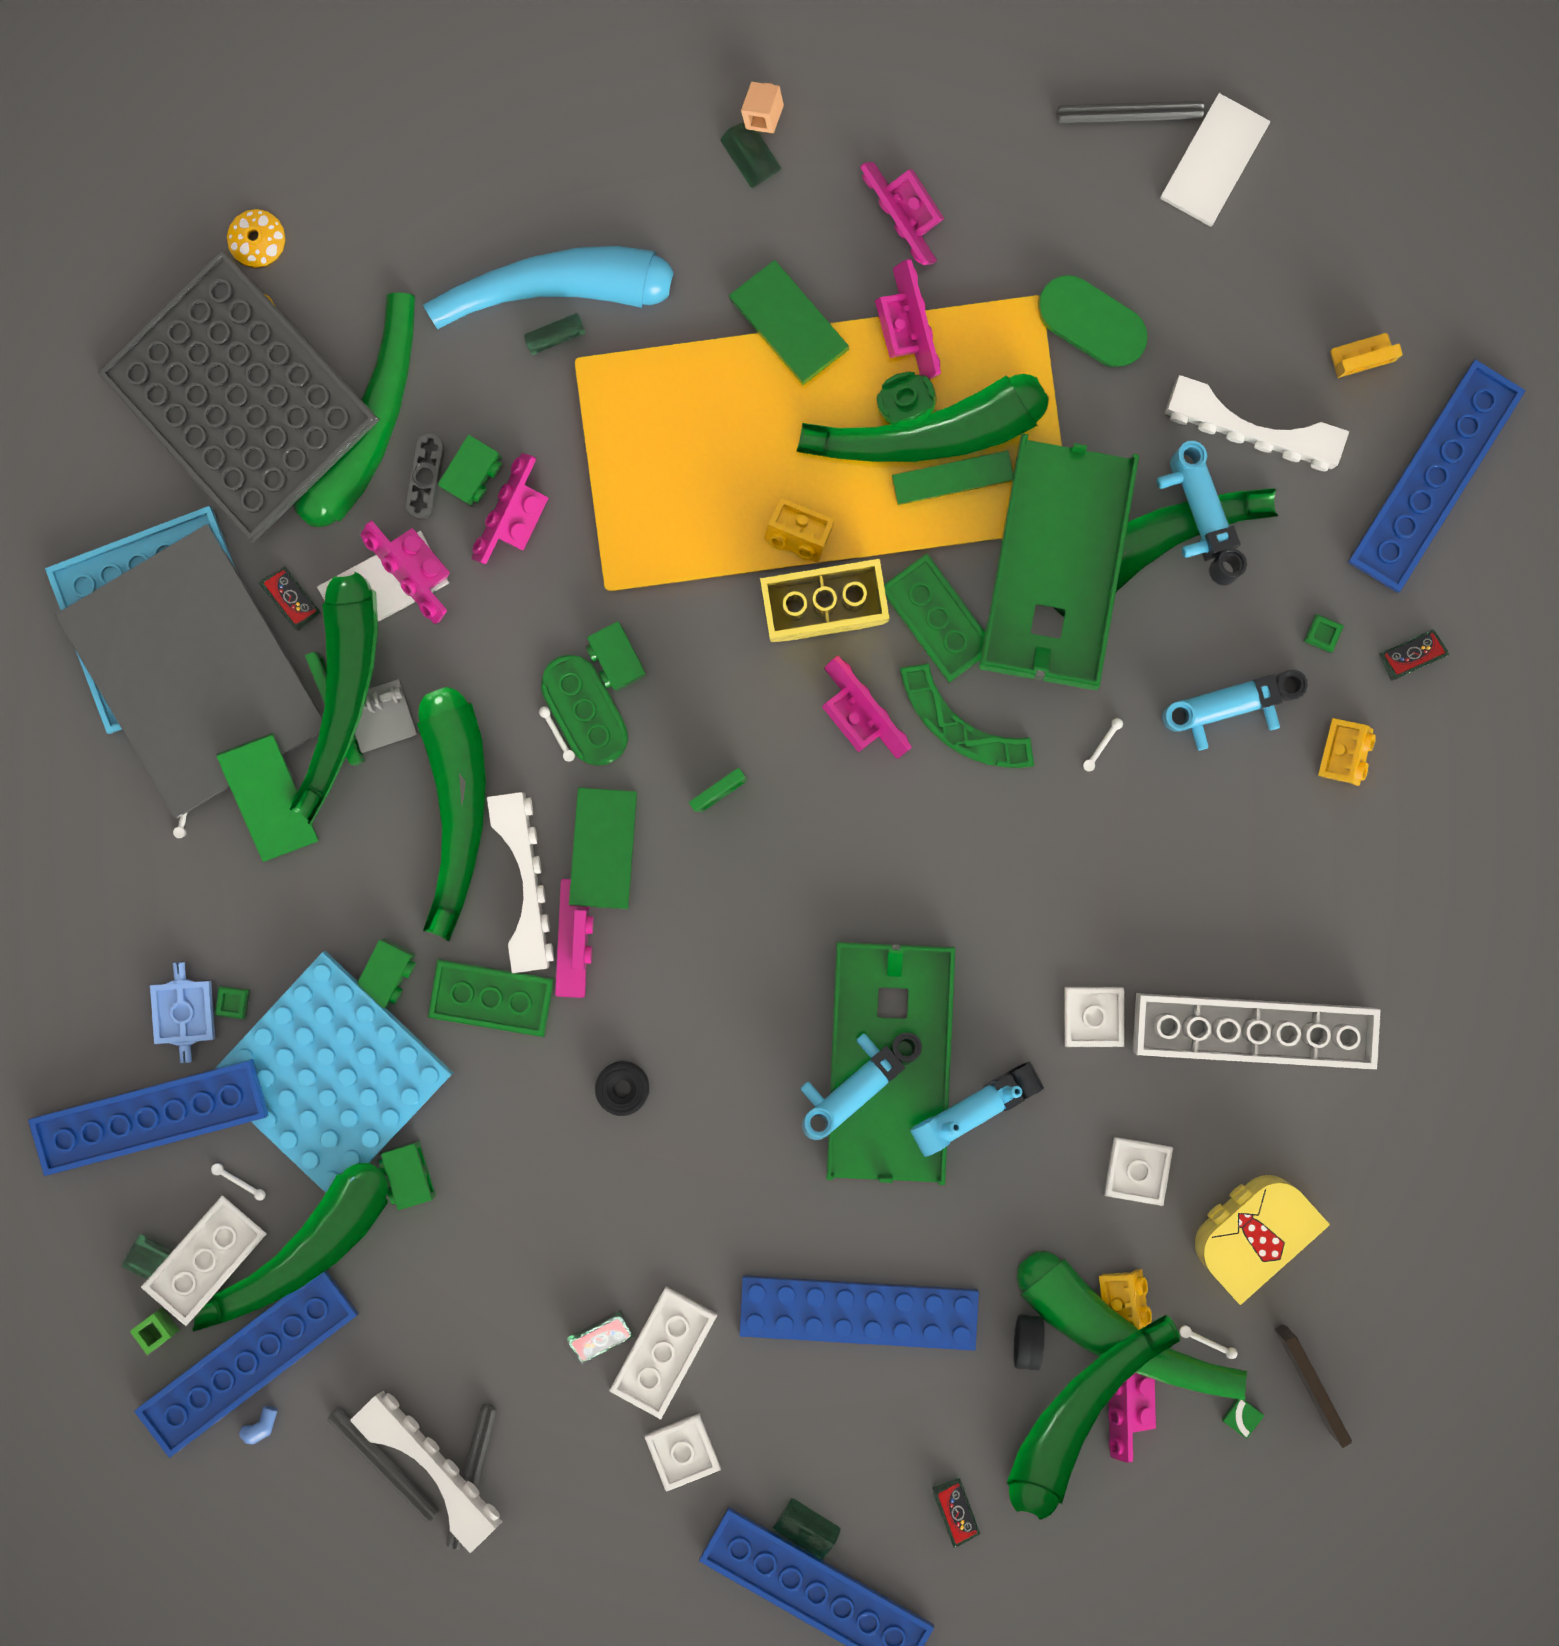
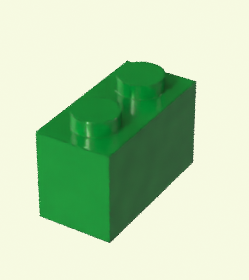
[438,434,503,507]
[585,621,647,691]
[357,938,416,1008]
[379,1140,436,1211]

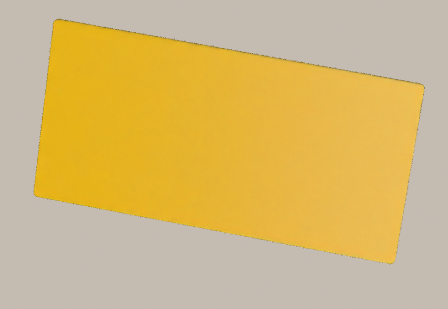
[575,295,1062,591]

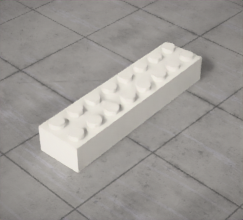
[1133,993,1380,1069]

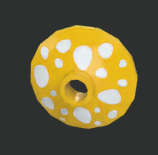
[227,209,286,268]

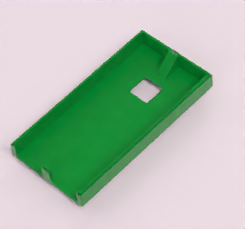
[979,434,1139,691]
[826,941,955,1185]

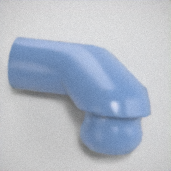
[239,1405,278,1444]

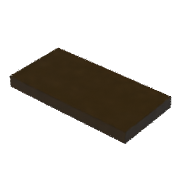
[1274,1324,1352,1448]

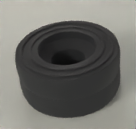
[595,1061,649,1116]
[1014,1314,1045,1370]

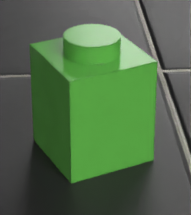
[130,1307,180,1355]

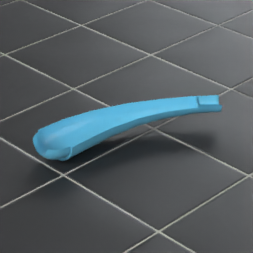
[423,246,674,329]

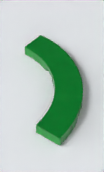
[899,663,1034,768]

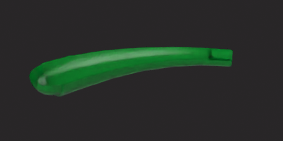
[293,292,415,527]
[796,374,1049,462]
[1053,488,1278,617]
[289,571,378,825]
[417,687,486,942]
[192,1163,388,1332]
[1017,1251,1247,1400]
[1006,1315,1181,1520]

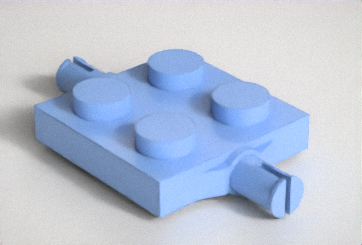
[150,962,216,1063]

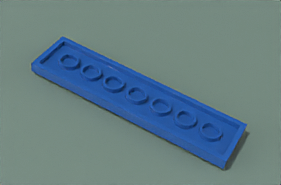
[1347,359,1526,593]
[28,1059,269,1176]
[134,1270,359,1458]
[739,1275,979,1351]
[699,1507,934,1646]

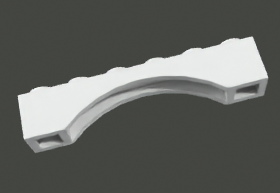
[1164,375,1349,471]
[487,792,554,973]
[350,1391,502,1553]

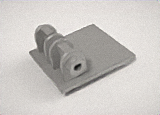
[355,679,417,753]

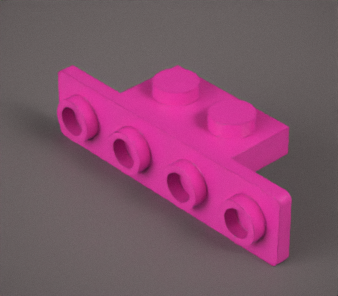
[860,162,944,266]
[875,259,941,380]
[471,453,548,564]
[360,520,450,625]
[822,655,912,759]
[555,879,594,998]
[1108,1373,1156,1463]

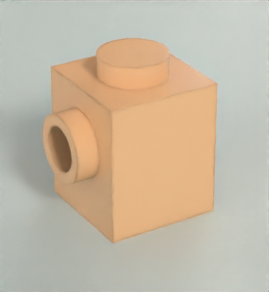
[741,82,784,133]

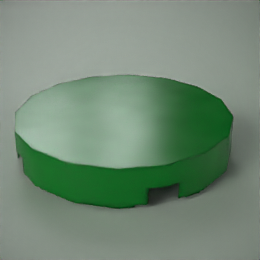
[876,372,937,427]

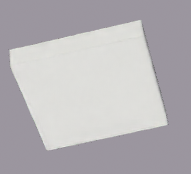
[1064,987,1124,1047]
[1104,1136,1173,1206]
[644,1413,721,1492]

